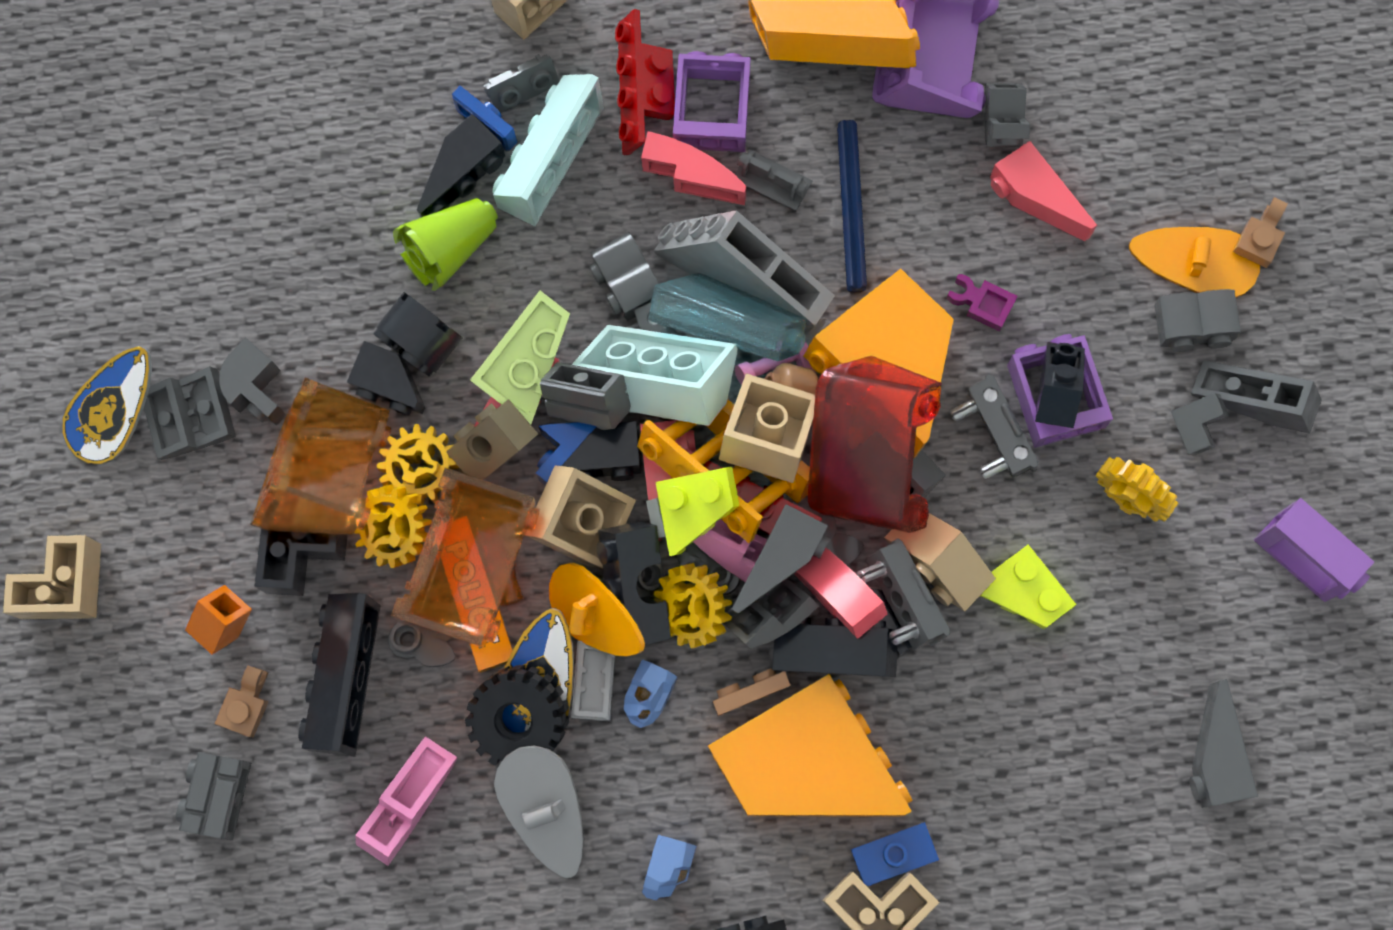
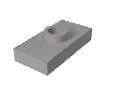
[571,641,616,722]

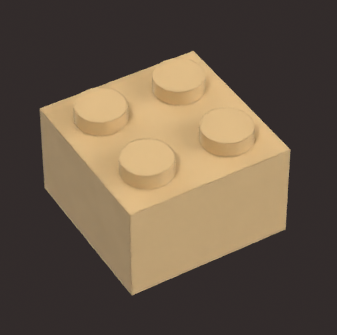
[719,373,820,483]
[524,465,636,569]

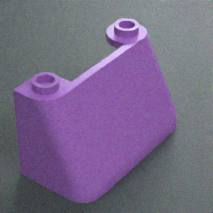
[872,0,999,118]

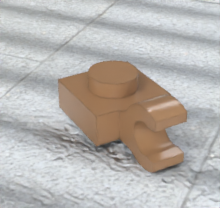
[1233,197,1288,268]
[215,666,269,738]

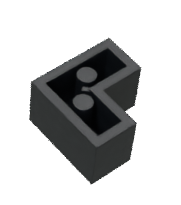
[254,511,349,596]

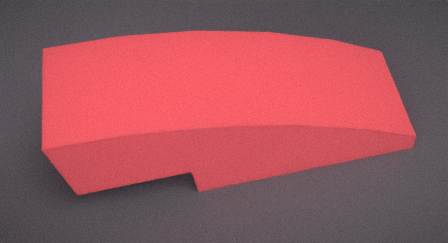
[641,131,746,205]
[794,548,888,639]

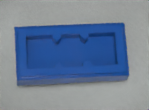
[452,86,518,151]
[850,822,939,887]

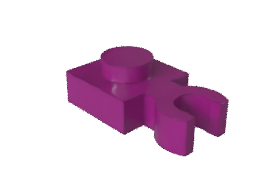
[946,274,1018,332]

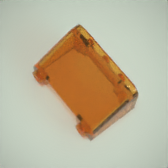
[250,378,391,535]
[391,468,540,648]

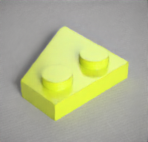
[655,467,740,556]
[979,545,1077,629]

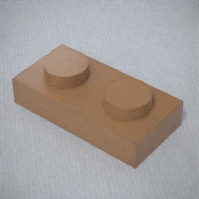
[712,668,791,716]

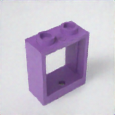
[673,51,751,152]
[1007,334,1113,448]
[1254,498,1374,602]

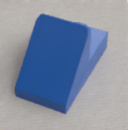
[536,422,597,486]

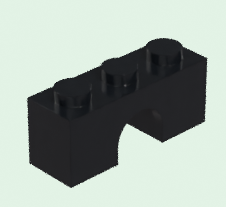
[597,521,671,645]

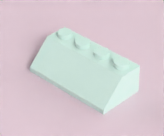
[492,74,604,226]
[572,325,738,426]

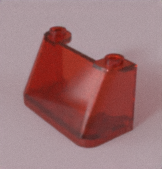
[807,355,942,533]

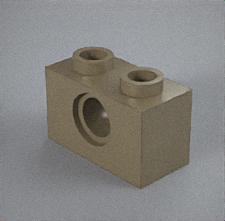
[446,399,538,486]

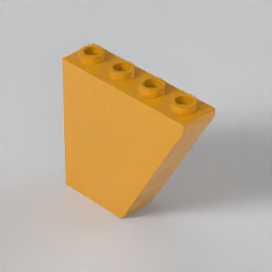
[748,0,920,68]
[803,268,954,462]
[708,674,913,817]

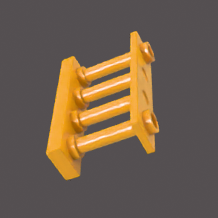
[637,399,817,543]

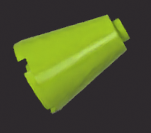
[393,198,498,291]

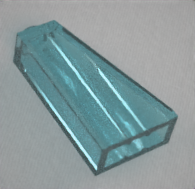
[648,273,807,361]

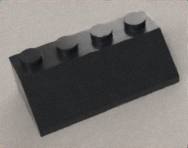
[298,593,381,757]

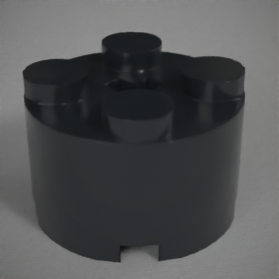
[373,292,463,377]

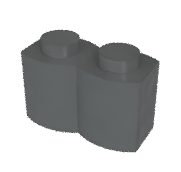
[589,232,666,321]
[1155,289,1241,352]

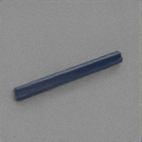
[837,120,867,293]

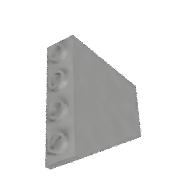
[653,210,835,328]

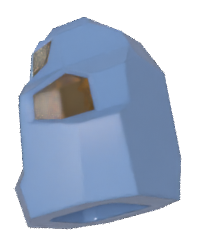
[624,660,678,728]
[642,835,697,901]

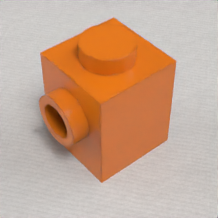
[185,585,252,655]

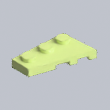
[470,290,570,425]

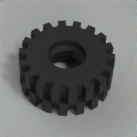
[465,665,570,766]

